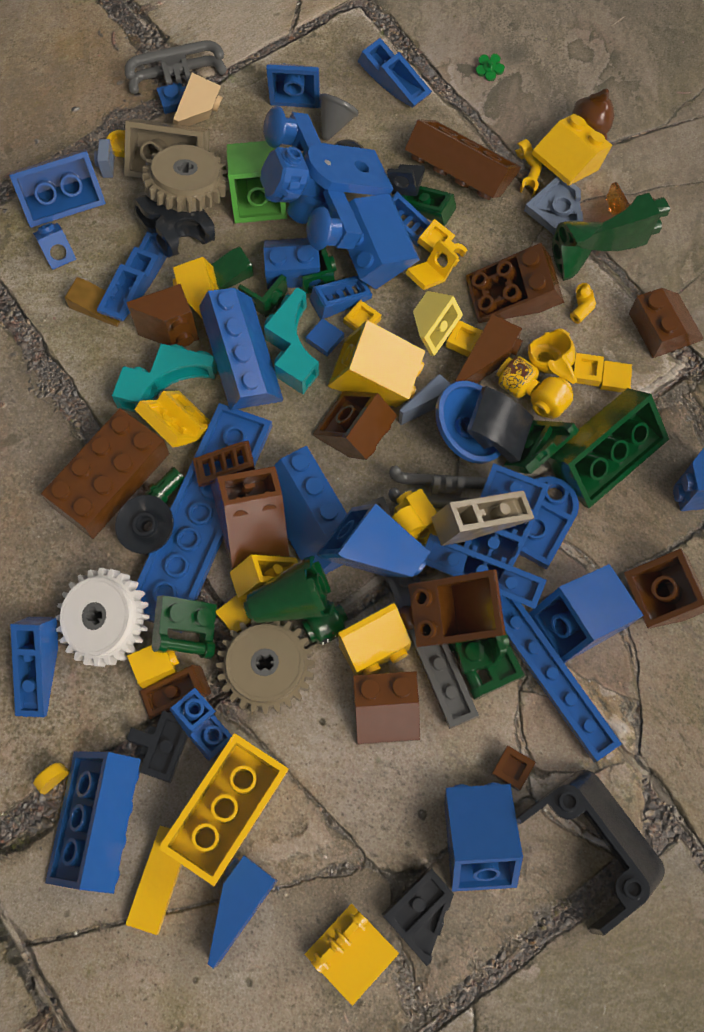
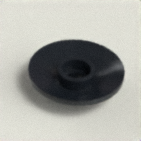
[115,495,174,554]

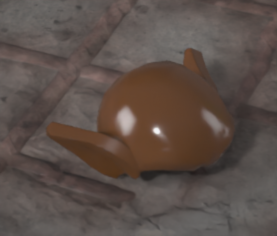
[572,89,615,140]

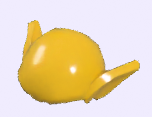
[528,328,577,384]

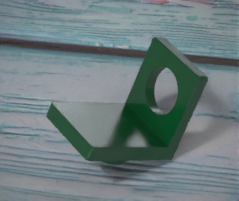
[302,247,337,294]
[238,274,288,317]

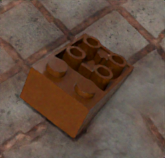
[466,243,565,323]
[211,466,289,570]

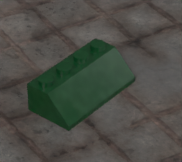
[548,388,669,509]

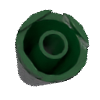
[244,555,334,623]

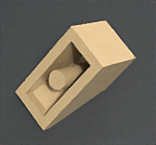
[173,73,223,126]

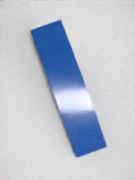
[97,231,167,322]

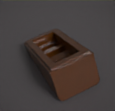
[193,440,255,487]

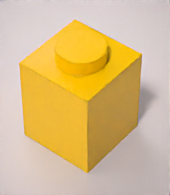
[127,645,180,689]

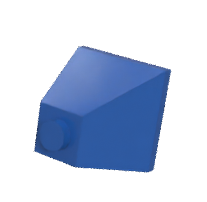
[266,63,320,108]

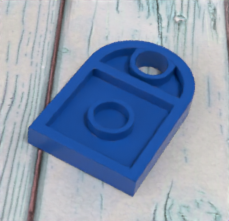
[519,476,579,569]

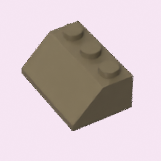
[124,119,210,178]

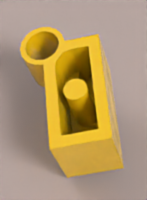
[392,488,437,545]

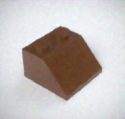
[126,284,199,347]
[629,288,704,358]
[313,391,398,460]
[624,548,704,629]
[353,671,420,745]

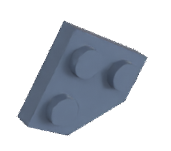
[524,177,583,234]

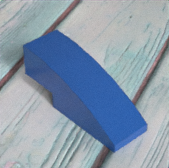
[358,38,432,108]

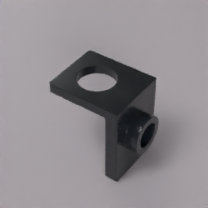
[387,164,425,196]

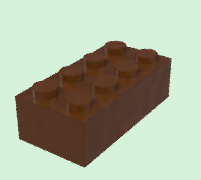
[41,408,170,539]

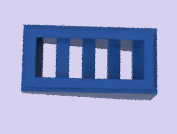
[392,192,431,247]
[310,275,373,319]

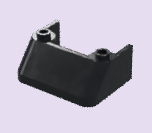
[516,770,665,936]

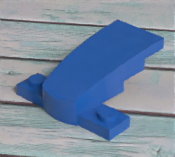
[424,463,550,609]

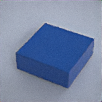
[305,318,344,357]

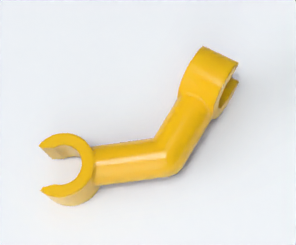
[515,139,542,197]

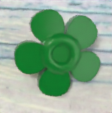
[476,54,505,81]

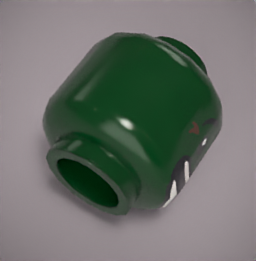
[301,600,348,645]

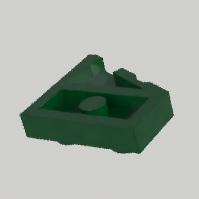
[504,420,579,474]

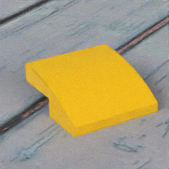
[134,391,211,447]

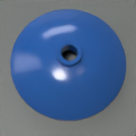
[435,381,501,464]

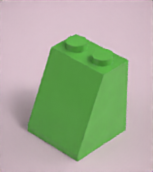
[227,141,287,223]

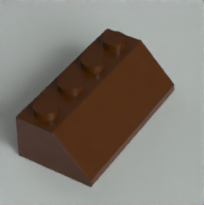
[405,119,521,200]

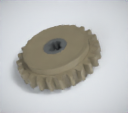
[142,145,228,213]
[216,618,315,716]

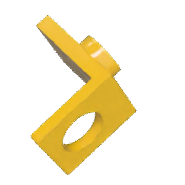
[405,240,459,290]

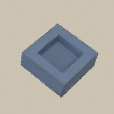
[94,139,115,178]

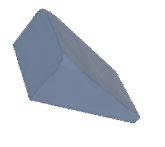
[399,374,451,425]

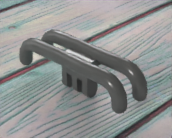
[125,40,227,94]
[388,465,488,508]

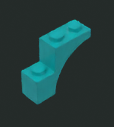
[264,287,319,394]
[112,344,218,413]

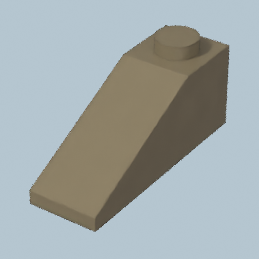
[431,490,534,546]

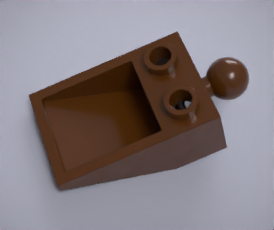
[398,569,506,647]

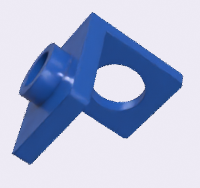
[33,223,76,270]

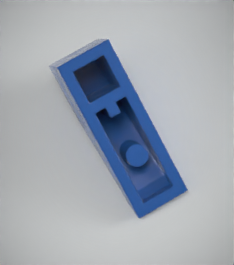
[10,617,58,717]
[208,856,278,969]

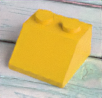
[531,114,612,186]
[338,603,411,675]

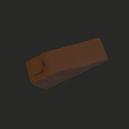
[455,314,523,383]

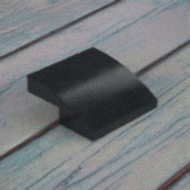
[467,386,534,464]

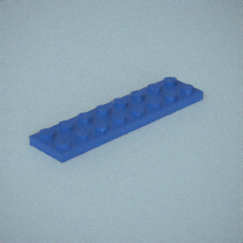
[135,403,273,634]

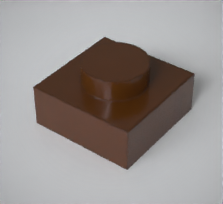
[491,745,536,791]

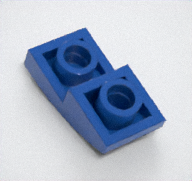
[170,688,232,761]

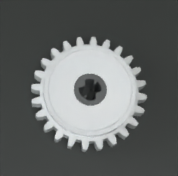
[55,568,150,667]

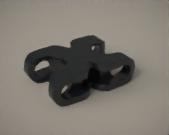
[133,195,215,258]

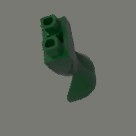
[552,193,670,281]

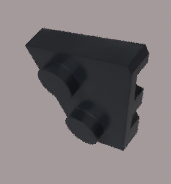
[381,867,454,966]

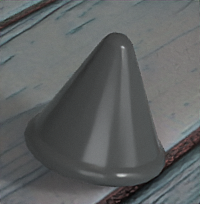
[319,93,359,141]

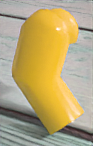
[570,283,596,324]

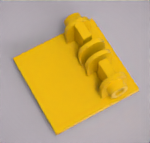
[304,903,399,1006]

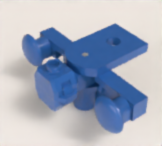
[260,106,393,250]

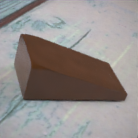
[139,664,211,720]

